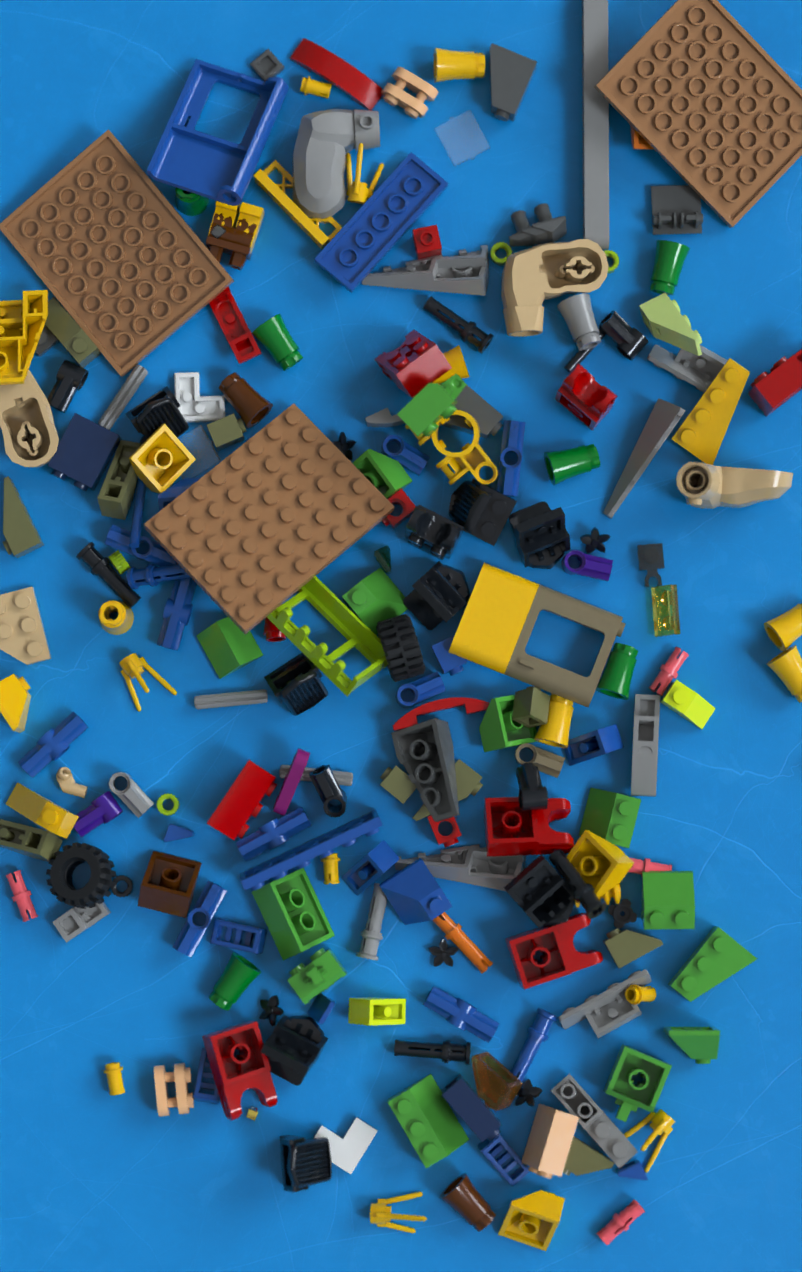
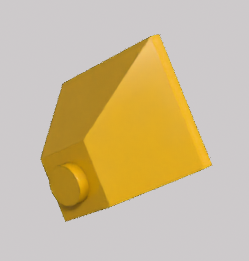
[129,423,196,493]
[0,674,31,733]
[567,830,634,898]
[498,1190,565,1251]

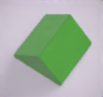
[196,617,264,679]

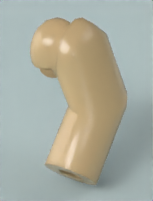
[56,767,88,798]

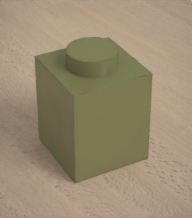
[207,413,247,451]
[512,686,550,728]
[380,766,417,804]

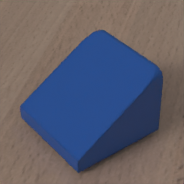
[163,824,195,842]
[307,993,335,1024]
[616,1160,648,1180]

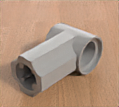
[109,772,155,818]

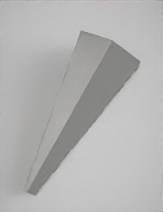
[362,245,489,296]
[603,398,685,519]
[395,844,526,891]

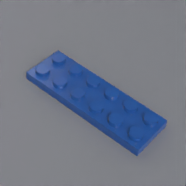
[314,152,448,293]
[240,809,383,891]

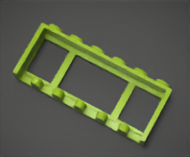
[267,576,388,697]

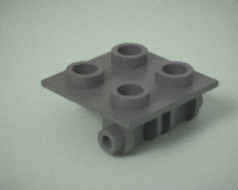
[651,185,703,235]

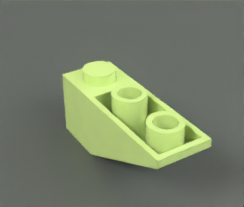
[639,293,702,356]

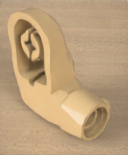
[501,239,609,337]
[0,370,59,468]
[676,462,793,509]

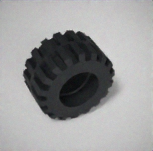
[376,614,425,682]
[46,842,116,909]

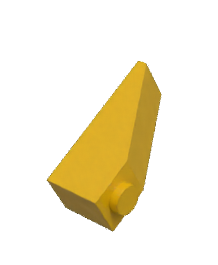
[6,782,79,839]

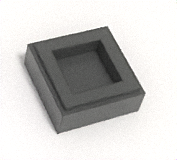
[250,49,285,82]

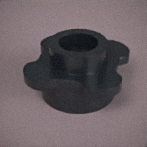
[608,899,637,928]

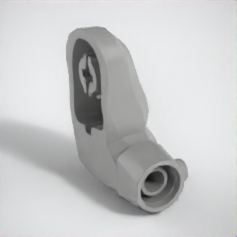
[292,109,380,219]

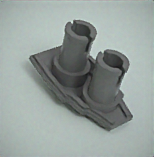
[509,203,567,247]

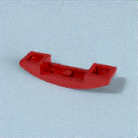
[290,38,383,110]
[209,286,261,365]
[393,697,489,731]

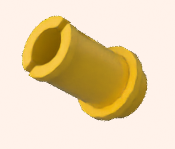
[300,76,332,99]
[321,853,340,884]
[625,984,656,1005]
[103,1062,125,1096]

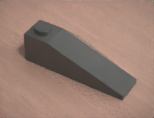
[391,718,459,822]

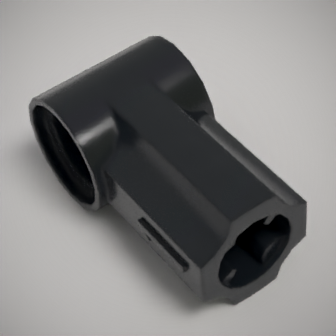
[599,311,648,361]
[47,360,89,413]
[516,763,548,810]
[309,765,347,817]

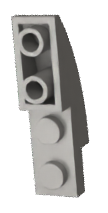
[631,694,660,797]
[551,1074,638,1169]

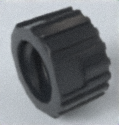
[111,875,134,897]

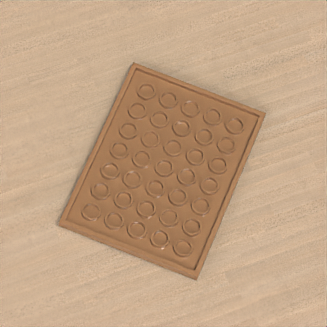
[594,0,802,228]
[0,129,234,377]
[144,403,394,634]

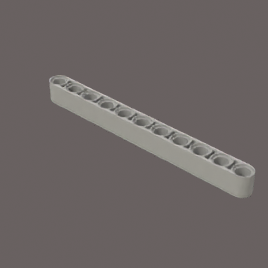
[582,0,609,250]

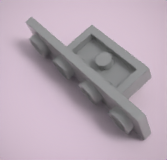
[647,345,728,392]
[558,969,652,1038]

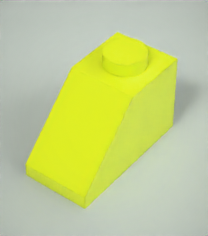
[660,680,716,730]
[348,997,406,1025]

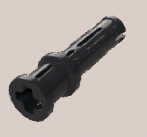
[423,296,494,354]
[76,542,141,608]
[549,849,607,919]
[394,1040,471,1065]

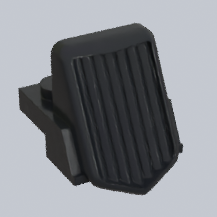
[126,386,189,439]
[448,478,517,546]
[509,502,570,569]
[403,561,471,630]
[264,653,328,716]
[504,854,575,928]
[261,1015,328,1086]
[280,1135,332,1192]

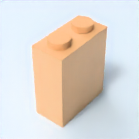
[522,1104,579,1179]

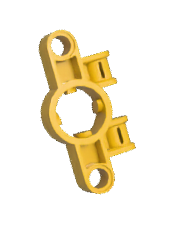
[405,396,498,485]

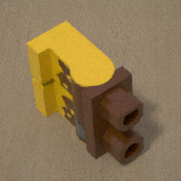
[206,201,265,270]

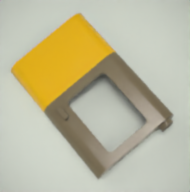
[448,562,626,707]

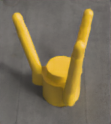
[346,143,384,204]
[119,653,177,712]
[623,1109,675,1173]
[370,1192,427,1233]

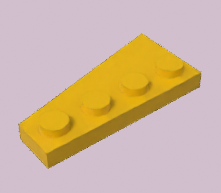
[672,358,750,465]

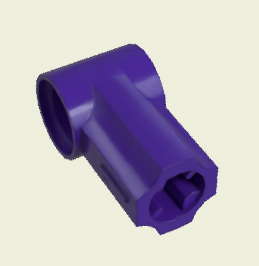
[562,550,613,582]
[74,791,123,837]

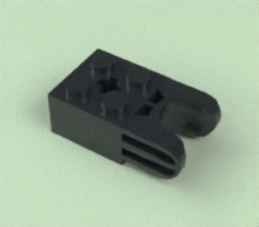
[405,505,464,560]

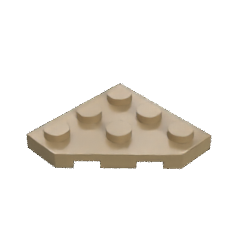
[0,587,52,665]

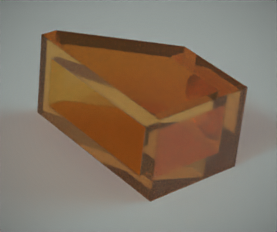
[471,1052,523,1111]

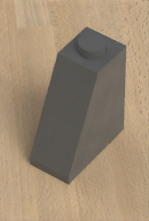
[489,43,537,122]
[440,385,503,439]

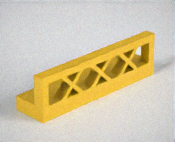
[253,160,342,250]

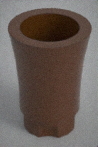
[218,372,273,428]
[440,1173,496,1232]

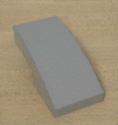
[365,408,406,428]
[53,902,111,943]

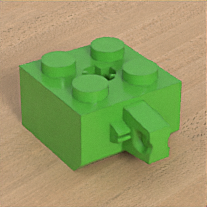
[397,374,467,437]
[287,948,347,1005]
[603,1044,672,1122]

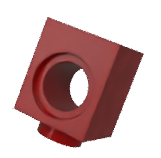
[413,225,442,260]
[382,488,416,529]
[427,816,462,848]

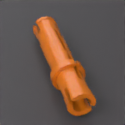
[433,912,493,974]

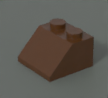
[138,851,201,918]

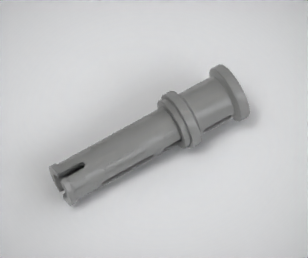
[356,883,387,961]

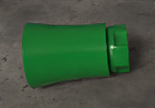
[175,187,209,216]
[650,240,690,296]
[252,314,303,371]
[544,444,600,485]
[596,643,638,700]
[208,952,261,1011]

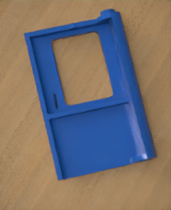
[147,59,289,206]

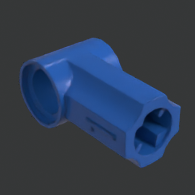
[381,435,430,476]
[396,671,446,709]

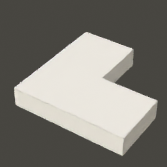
[174,372,225,423]
[314,1117,378,1174]

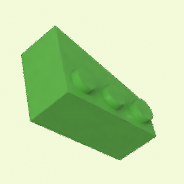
[668,926,757,1002]

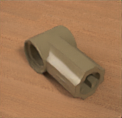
[514,743,565,778]

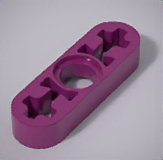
[272,748,310,816]

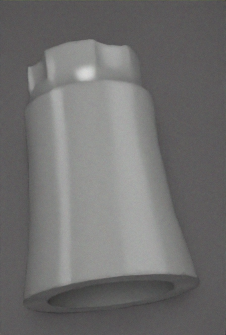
[557,293,601,351]

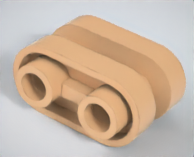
[382,66,439,119]
[154,1063,194,1117]

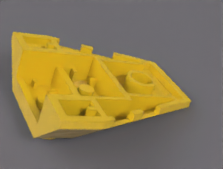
[0,290,48,385]

